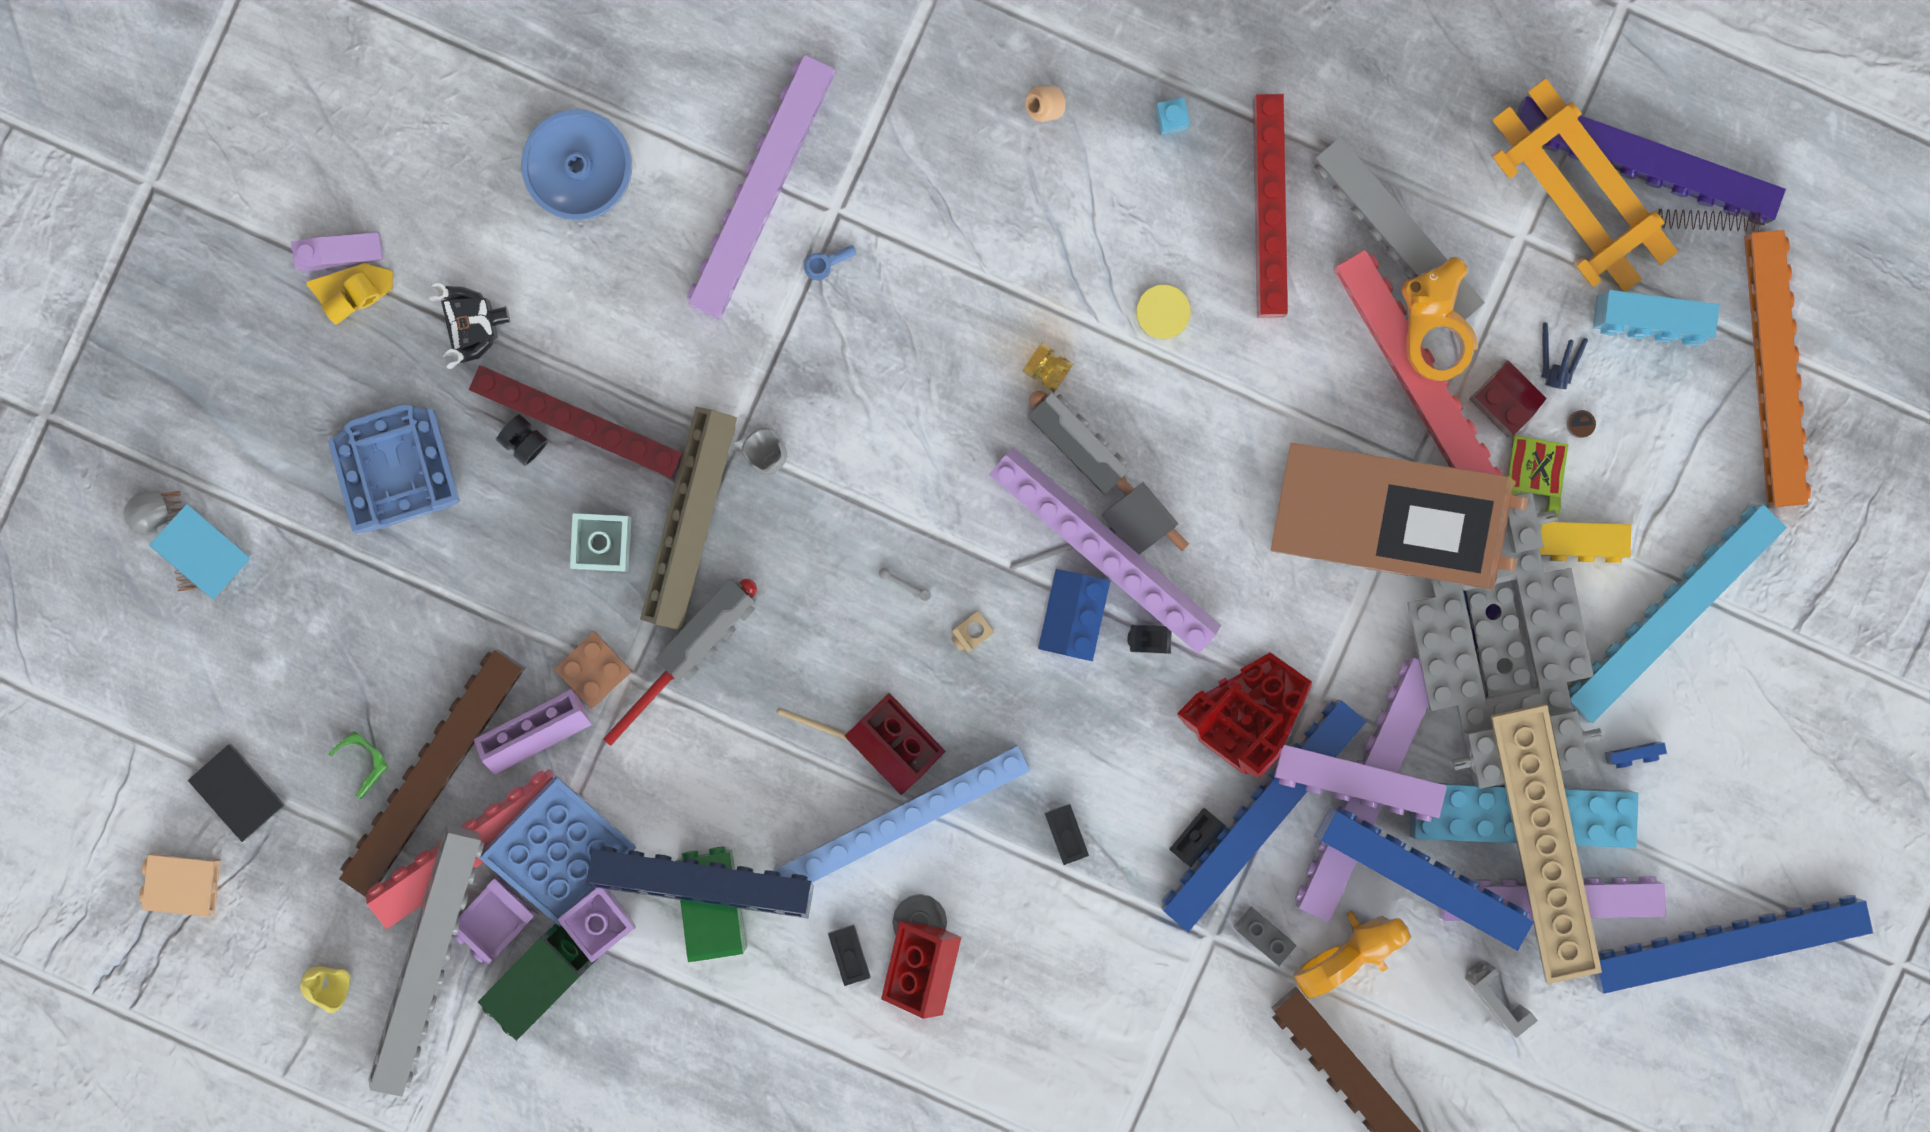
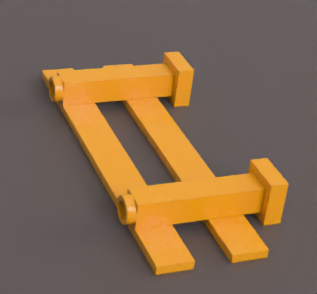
[1490,78,1678,292]

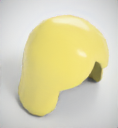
[300,965,351,1013]

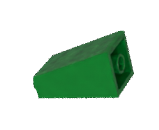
[676,846,747,963]

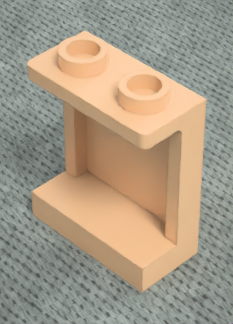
[139,853,221,917]

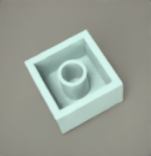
[570,513,632,572]

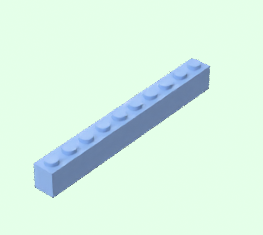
[773,745,1030,883]

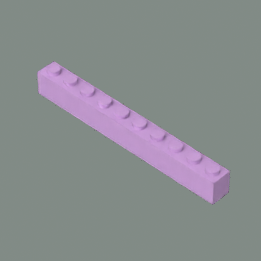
[687,55,835,320]
[989,447,1221,654]
[1295,657,1428,922]

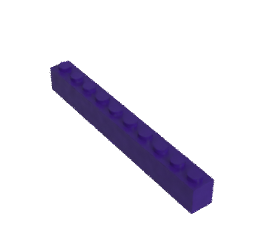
[1516,96,1786,225]

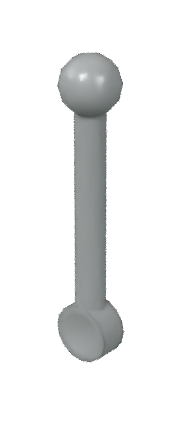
[879,568,931,601]

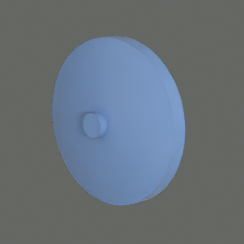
[521,109,632,221]

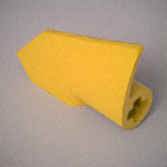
[306,263,394,325]

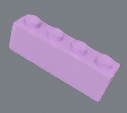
[474,689,592,775]

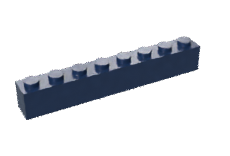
[586,846,814,919]

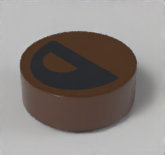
[1567,410,1596,438]

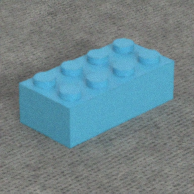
[1593,290,1720,346]

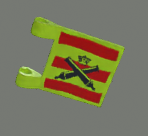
[1508,435,1569,517]

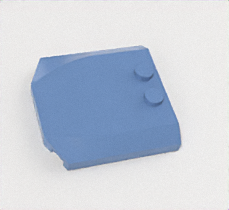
[328,404,460,534]

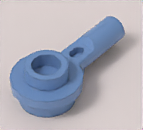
[804,245,857,281]

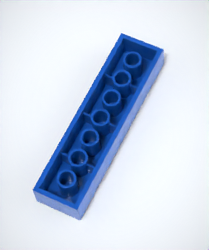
[1314,806,1534,951]

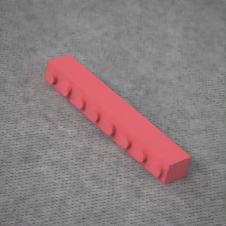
[366,768,555,930]

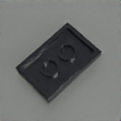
[187,744,285,842]

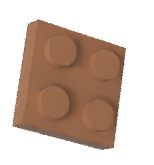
[554,631,632,709]

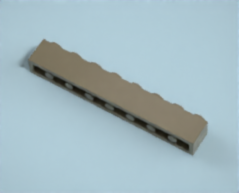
[640,407,737,630]

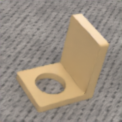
[951,611,994,653]

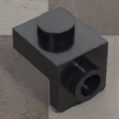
[1127,625,1172,654]

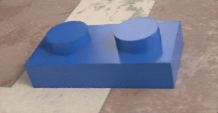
[1605,741,1667,768]

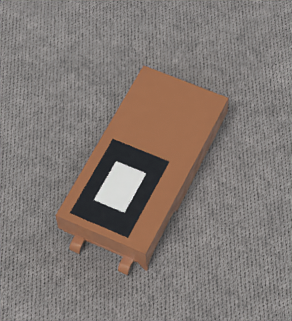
[1270,443,1528,590]

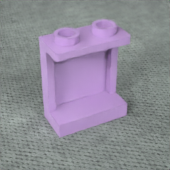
[452,876,538,964]

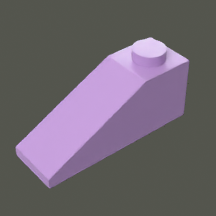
[291,232,384,273]

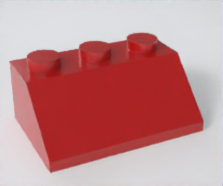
[881,921,962,1019]

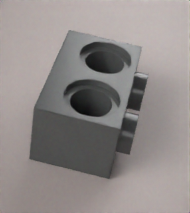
[1234,906,1297,966]

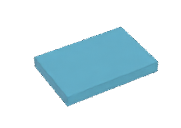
[149,504,251,600]

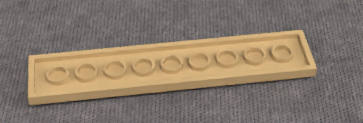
[1490,704,1602,984]

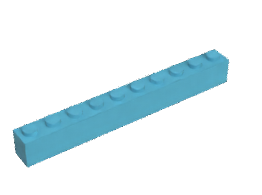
[1568,504,1787,723]

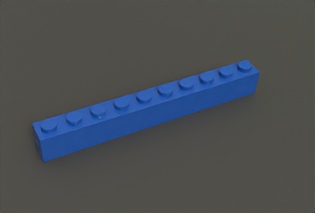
[1161,699,1367,932]
[1594,895,1873,994]

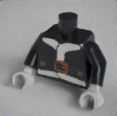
[428,283,510,369]

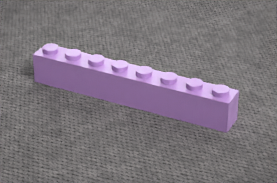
[1440,876,1666,921]

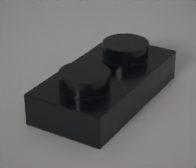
[1044,804,1089,865]
[1169,808,1226,868]
[828,924,871,986]

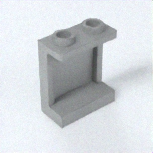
[1465,962,1538,1038]

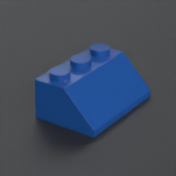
[1038,569,1110,662]

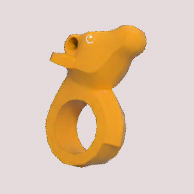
[1401,257,1478,382]
[1293,911,1411,999]

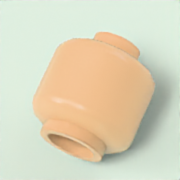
[1025,85,1066,122]

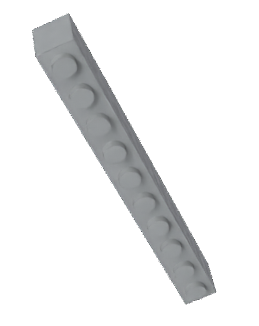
[368,824,484,1097]

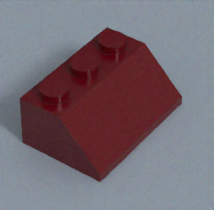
[844,693,946,795]

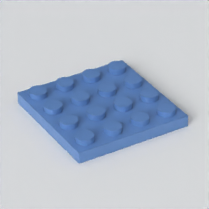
[480,775,636,927]

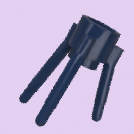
[1541,322,1588,390]

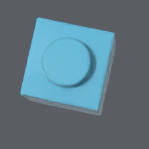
[1155,97,1190,135]

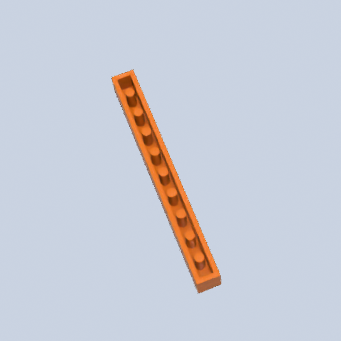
[1744,230,1811,508]

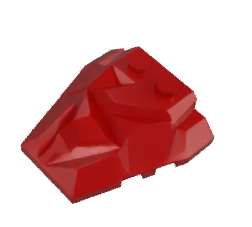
[1177,652,1312,777]

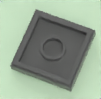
[1101,482,1179,555]

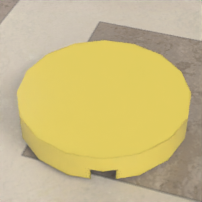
[1136,285,1191,339]

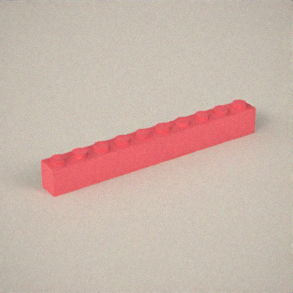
[1333,250,1503,476]

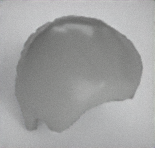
[742,427,787,475]
[124,491,168,536]

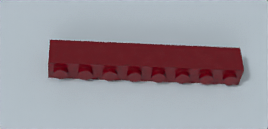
[469,365,683,479]

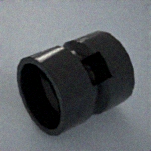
[496,414,549,466]

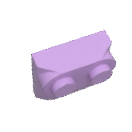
[557,888,636,963]

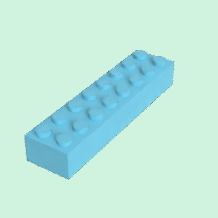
[1410,783,1639,848]

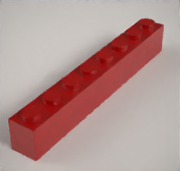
[1253,94,1288,318]

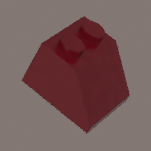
[1469,360,1547,437]

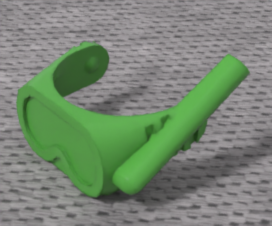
[328,731,388,799]

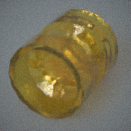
[1022,342,1074,393]

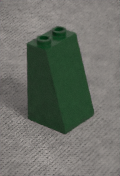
[478,924,598,1041]

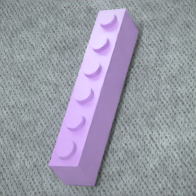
[1274,745,1447,822]

